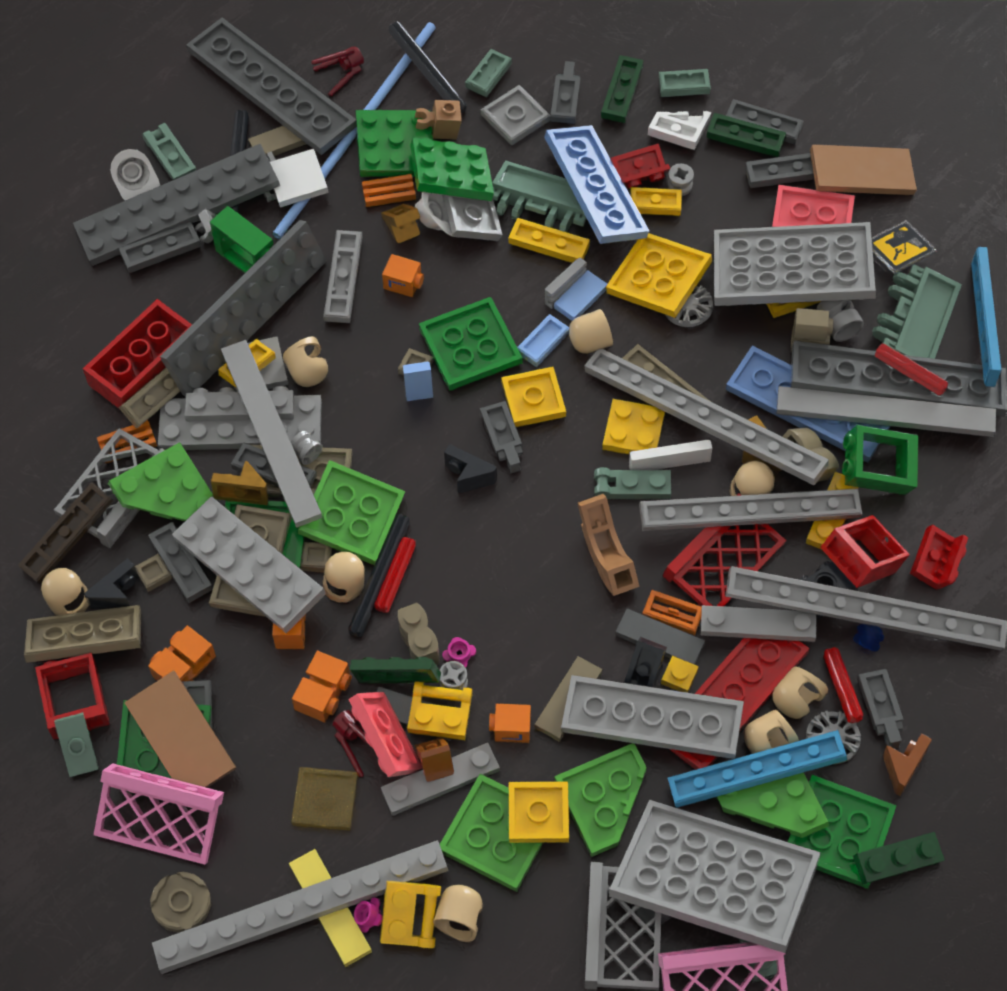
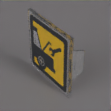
[872,220,937,274]

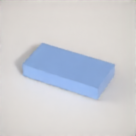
[554,270,607,321]
[517,314,569,367]
[403,362,433,401]

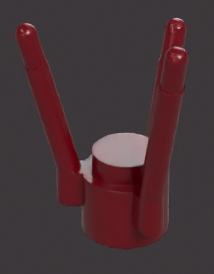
[311,46,364,97]
[333,710,368,777]

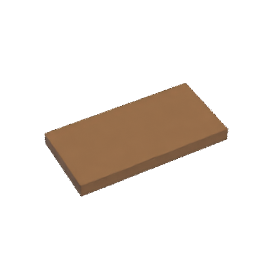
[810,145,917,195]
[124,670,236,788]

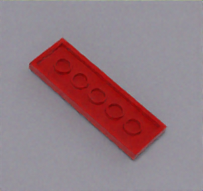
[669,638,810,770]

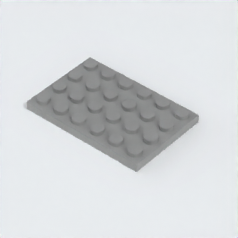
[714,222,876,306]
[609,800,820,953]

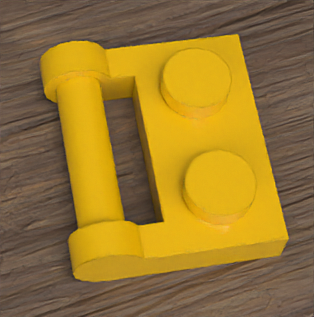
[407,681,473,740]
[380,881,441,948]

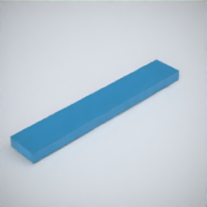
[971,247,1001,387]
[668,730,847,808]

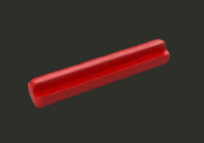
[875,344,948,396]
[375,537,416,613]
[823,647,863,724]

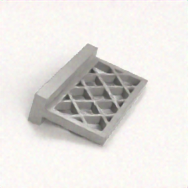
[54,429,164,548]
[585,862,661,990]

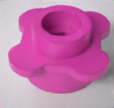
[442,637,476,668]
[354,897,383,933]

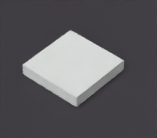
[270,149,329,207]

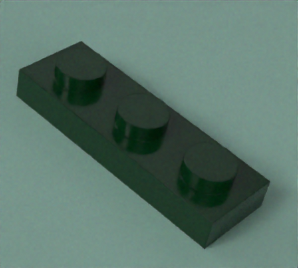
[601,55,644,123]
[706,113,786,158]
[350,657,441,683]
[853,832,945,885]

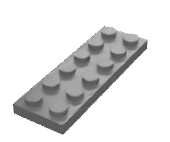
[172,496,326,633]
[561,675,744,759]

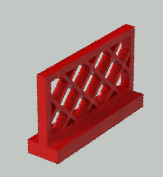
[662,493,787,607]

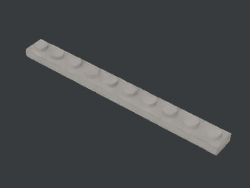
[584,348,829,485]
[725,566,1007,651]
[152,840,448,974]

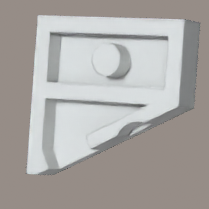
[647,111,711,150]

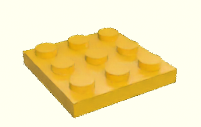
[606,233,712,318]

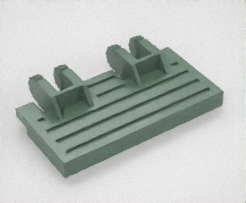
[492,161,587,232]
[872,264,962,359]

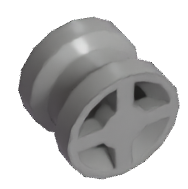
[667,163,694,196]
[290,430,323,465]
[439,661,468,690]

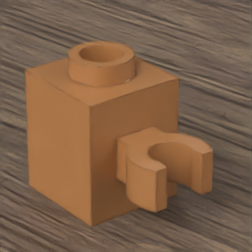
[415,100,462,139]

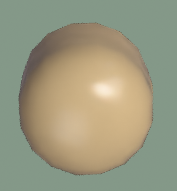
[569,309,613,354]
[283,336,328,387]
[729,461,775,496]
[323,552,365,602]
[41,568,89,615]
[773,667,828,719]
[744,709,799,754]
[433,885,483,942]

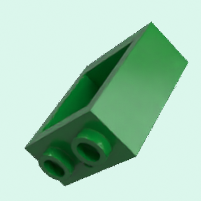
[209,206,274,273]
[842,425,918,495]

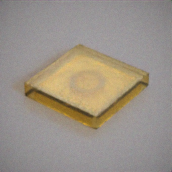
[291,767,358,831]

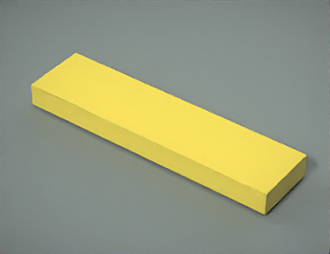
[289,849,372,967]

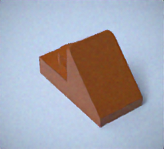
[883,734,932,796]
[414,737,454,782]

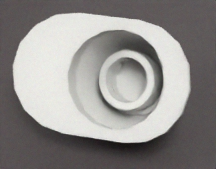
[110,149,160,201]
[415,192,452,236]

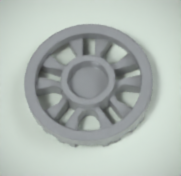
[665,285,713,327]
[806,711,861,764]

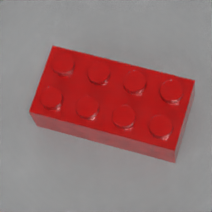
[83,299,192,408]

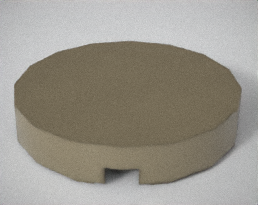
[150,872,211,933]

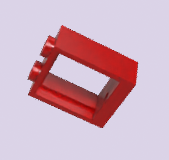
[820,515,910,588]
[35,652,110,740]

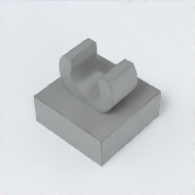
[195,208,217,243]

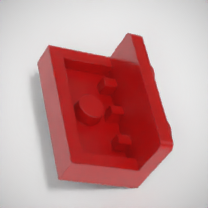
[610,144,670,190]
[910,524,968,590]

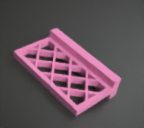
[94,764,224,865]
[658,942,788,991]

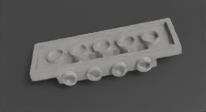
[158,386,322,450]

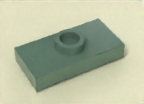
[465,49,512,97]
[658,69,711,97]
[54,713,99,777]

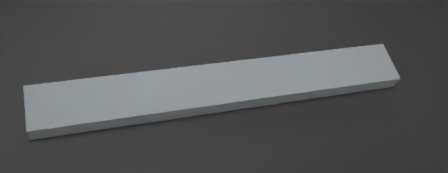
[221,340,322,528]
[776,386,996,437]
[639,489,862,531]

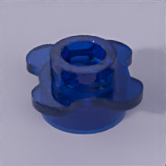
[853,624,884,651]

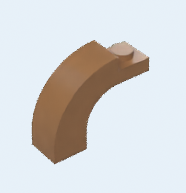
[578,494,640,596]

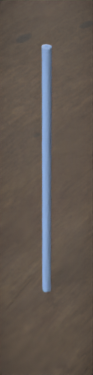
[272,22,436,239]

